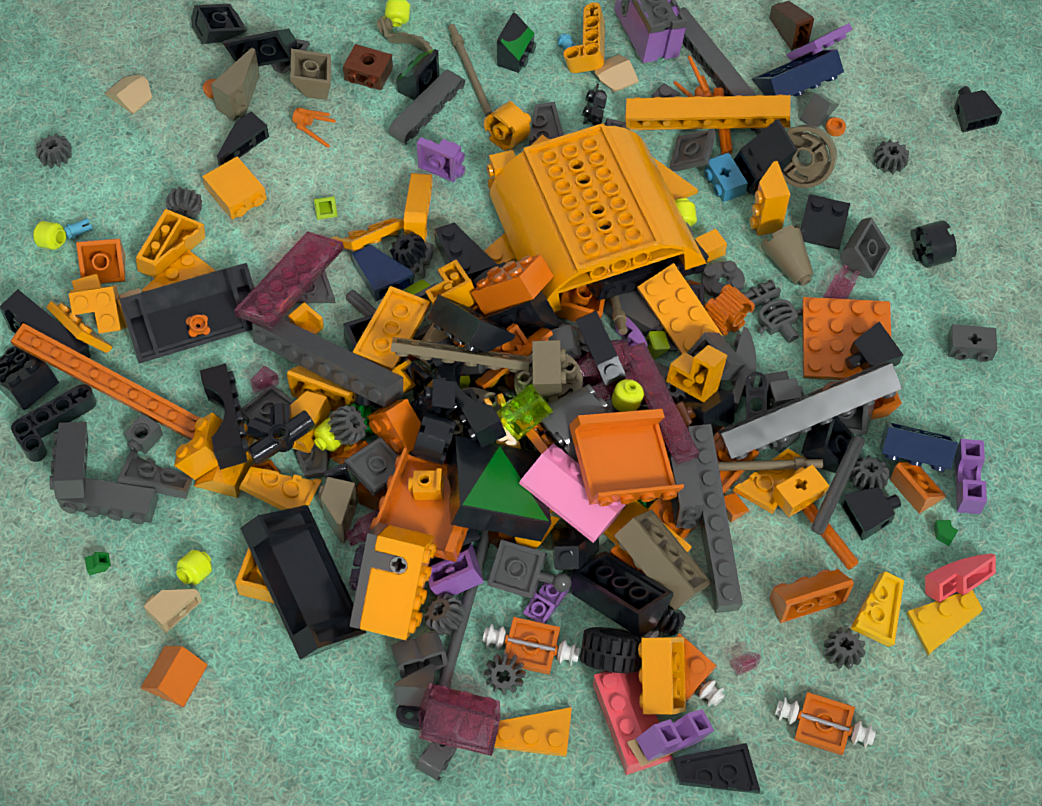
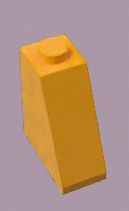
[279,391,332,453]

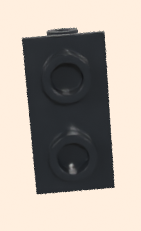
[582,83,607,126]

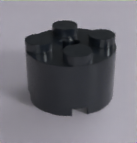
[910,220,957,268]
[411,411,456,465]

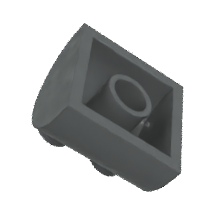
[840,217,890,278]

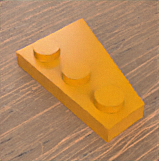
[239,467,322,510]

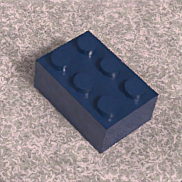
[880,421,958,472]

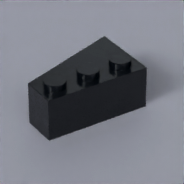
[435,222,498,280]

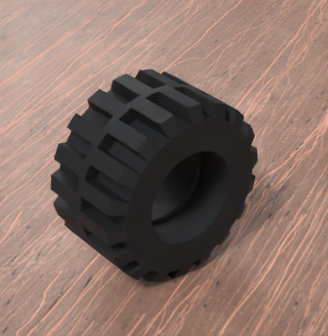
[580,627,642,673]

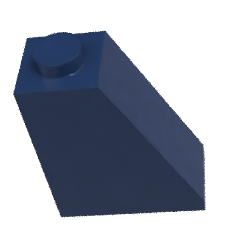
[352,245,414,301]

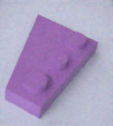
[787,23,852,61]

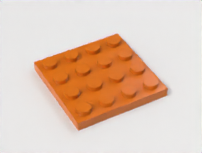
[802,297,891,380]

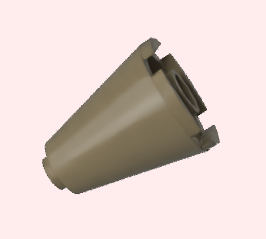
[761,225,814,286]

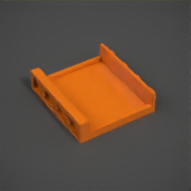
[569,409,684,507]
[370,448,468,562]

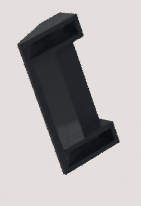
[116,263,263,364]
[240,505,367,660]

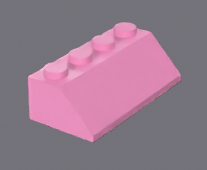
[519,443,626,543]

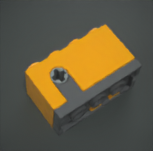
[350,523,437,640]

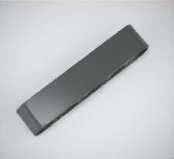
[388,69,465,145]

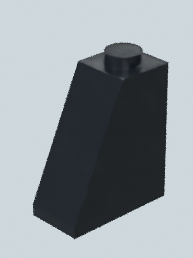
[552,528,599,570]

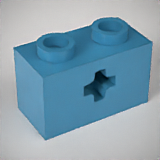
[704,153,748,202]

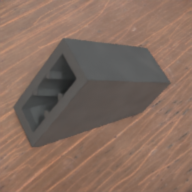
[603,290,666,337]

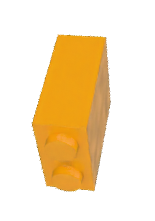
[202,156,267,219]

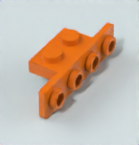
[475,323,553,389]

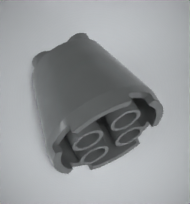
[534,384,612,463]

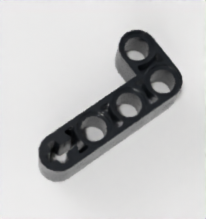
[11,384,97,462]

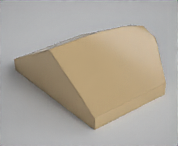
[595,54,639,92]
[105,74,152,114]

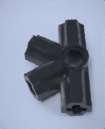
[246,403,316,465]

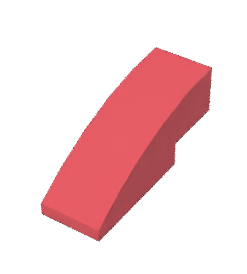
[925,553,996,603]

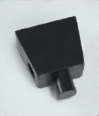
[954,86,1002,133]
[845,322,903,370]
[841,487,901,541]

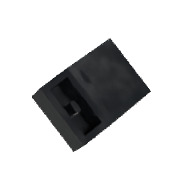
[734,119,797,194]
[0,346,59,410]

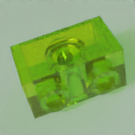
[496,384,553,441]

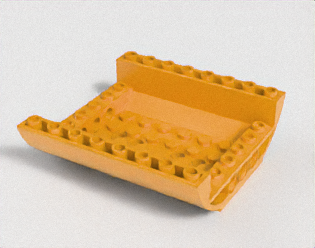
[489,123,706,312]

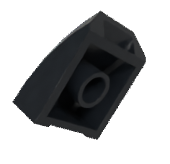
[191,4,247,44]

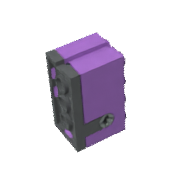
[614,0,688,63]

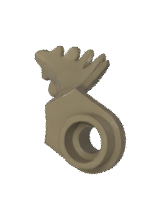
[377,15,433,52]

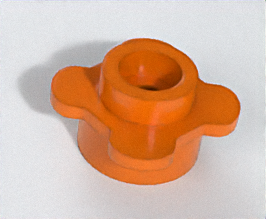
[186,315,210,337]

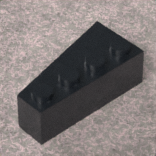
[0,289,91,358]

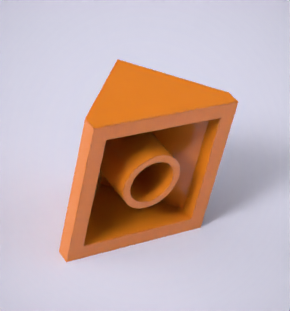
[76,238,126,283]
[890,462,946,514]
[140,646,208,708]

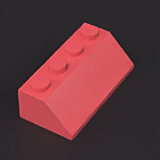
[593,671,673,775]

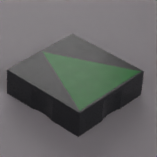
[446,435,551,542]

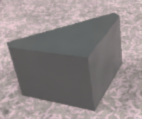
[800,93,839,127]
[393,663,435,707]

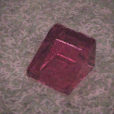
[250,366,280,393]
[729,651,761,676]

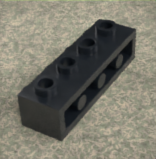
[410,377,455,422]

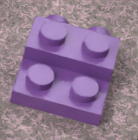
[417,137,466,182]

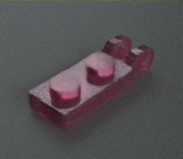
[822,264,861,299]

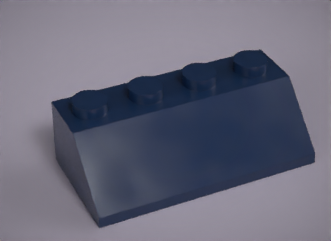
[752,49,844,96]

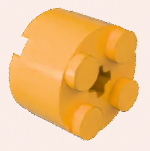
[484,101,531,151]

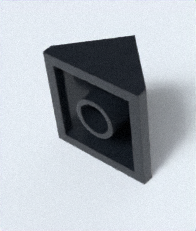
[677,387,734,434]

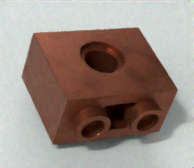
[343,44,393,90]

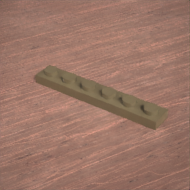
[391,337,530,373]

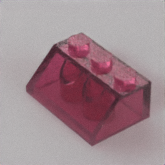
[419,683,501,756]

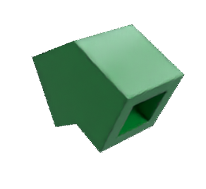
[934,520,958,546]
[84,552,111,576]

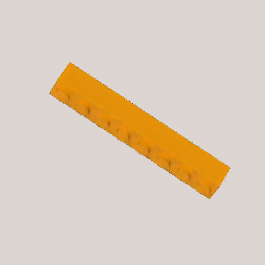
[625,94,790,130]

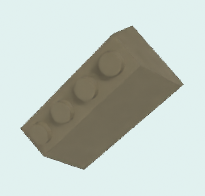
[614,510,712,610]

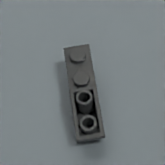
[728,327,757,414]

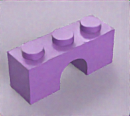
[955,439,987,514]
[636,709,714,761]

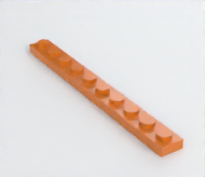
[11,323,200,440]

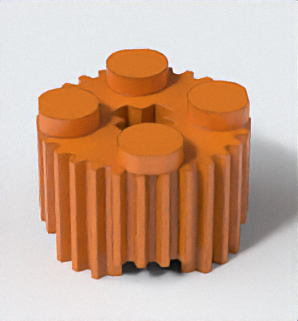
[705,284,755,336]

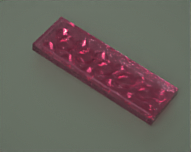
[234,231,344,329]

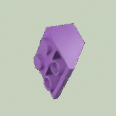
[428,543,484,597]

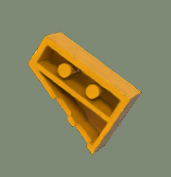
[136,209,205,278]

